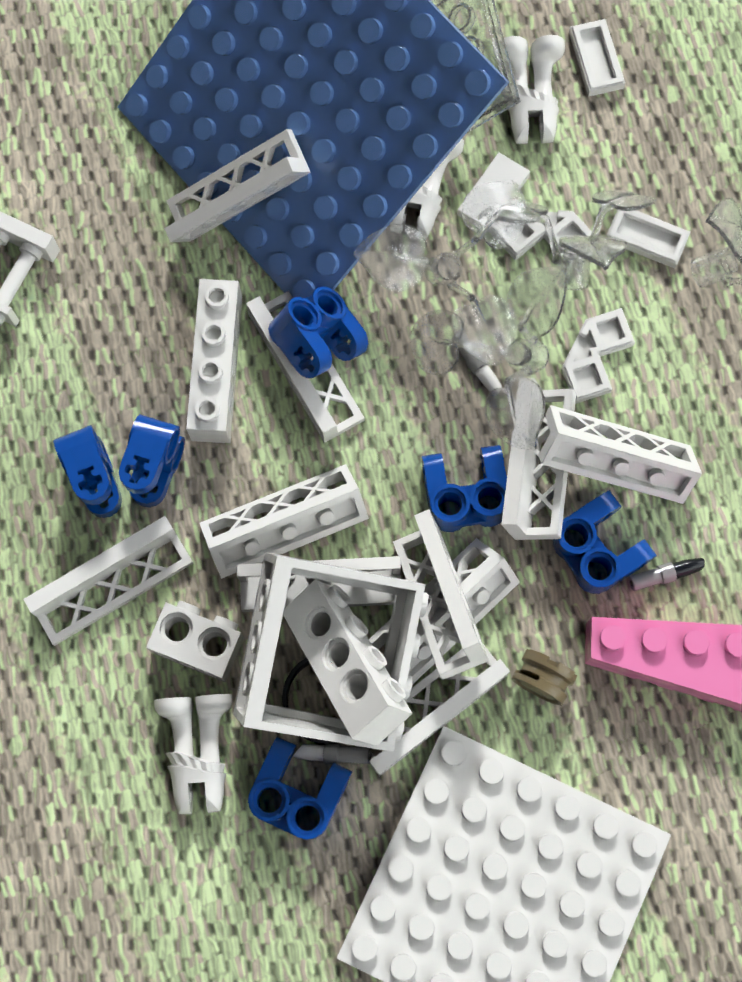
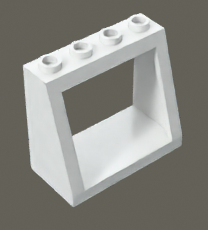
[233,552,428,752]

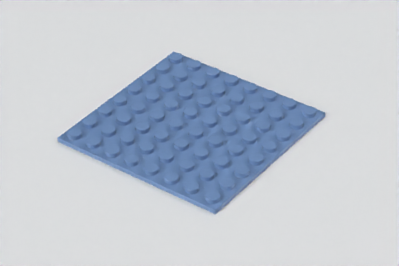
[118,0,509,298]

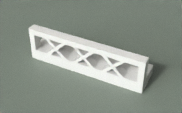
[164,129,311,242]
[246,291,365,443]
[501,378,576,540]
[539,405,702,504]
[200,464,369,579]
[393,509,489,680]
[23,516,194,646]
[369,538,520,685]
[237,556,401,612]
[356,644,510,777]

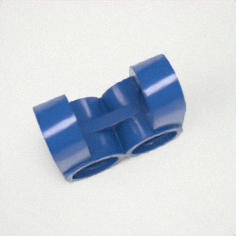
[268,287,368,378]
[119,414,185,508]
[53,425,122,518]
[422,445,507,532]
[553,490,657,594]
[248,736,352,840]

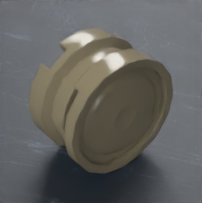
[511,649,577,706]

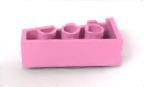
[585,617,742,712]

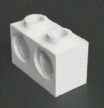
[146,601,244,682]

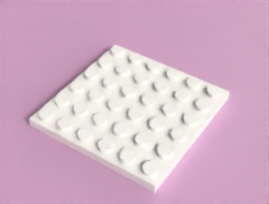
[337,726,671,982]

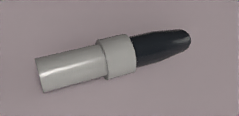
[629,558,705,591]

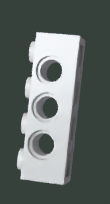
[186,279,242,443]
[283,580,413,746]

